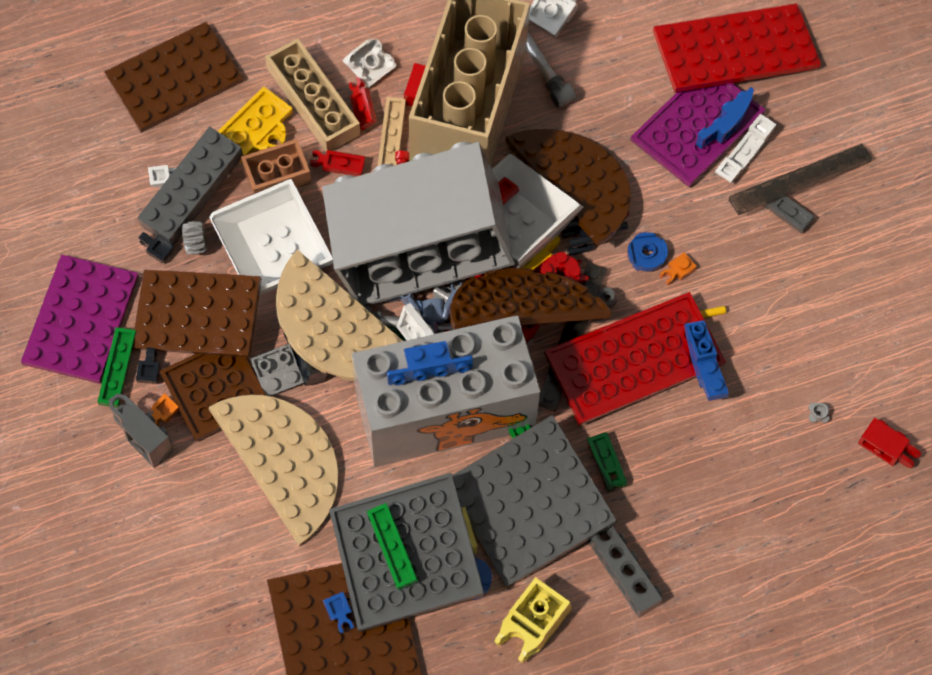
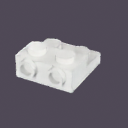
[529,0,578,37]
[396,303,434,340]

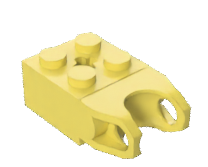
[495,577,572,664]

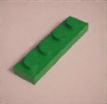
[97,327,136,408]
[367,503,418,590]

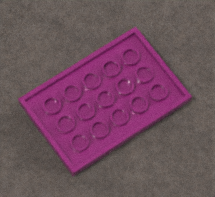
[630,83,766,187]
[21,254,139,384]

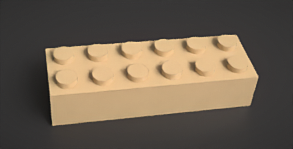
[265,39,360,151]

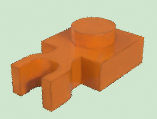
[660,252,697,286]
[151,393,179,426]

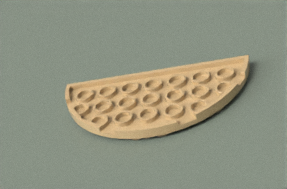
[276,249,403,381]
[209,395,338,546]

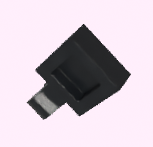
[138,232,175,264]
[136,347,160,384]

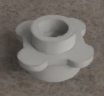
[808,403,829,423]

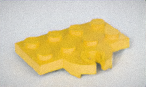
[218,86,293,164]

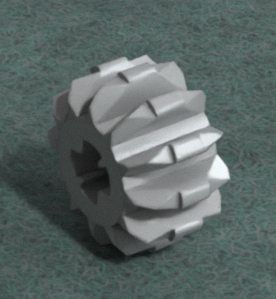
[182,221,207,255]

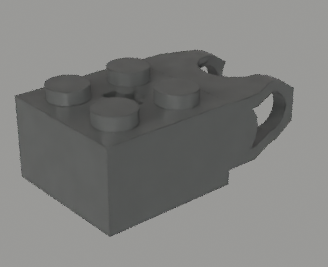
[109,393,173,468]

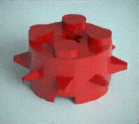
[537,252,588,283]

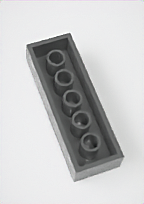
[137,126,244,246]

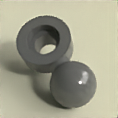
[592,287,618,324]

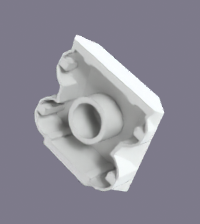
[342,39,397,87]

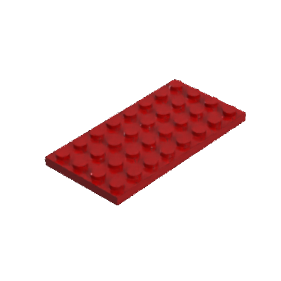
[653,3,821,93]
[544,292,726,426]

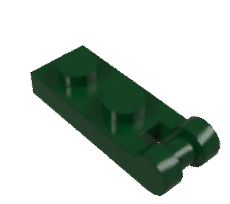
[587,432,628,493]

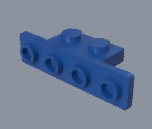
[387,341,473,385]

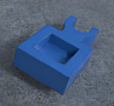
[323,592,354,633]

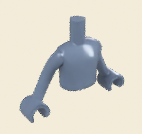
[401,283,462,334]

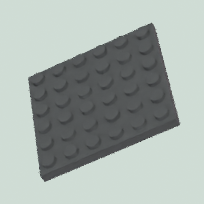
[453,415,617,588]
[329,472,485,632]

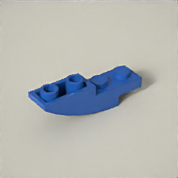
[696,87,754,149]
[684,320,729,401]

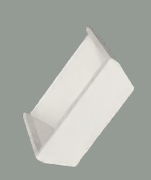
[492,153,583,268]
[209,179,333,295]

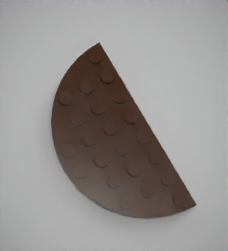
[505,129,631,246]
[450,268,611,330]

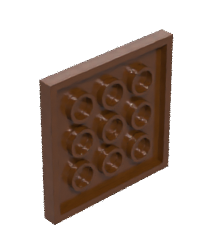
[159,354,266,442]

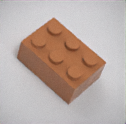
[241,139,311,195]

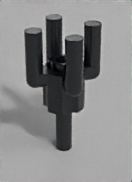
[561,220,628,256]

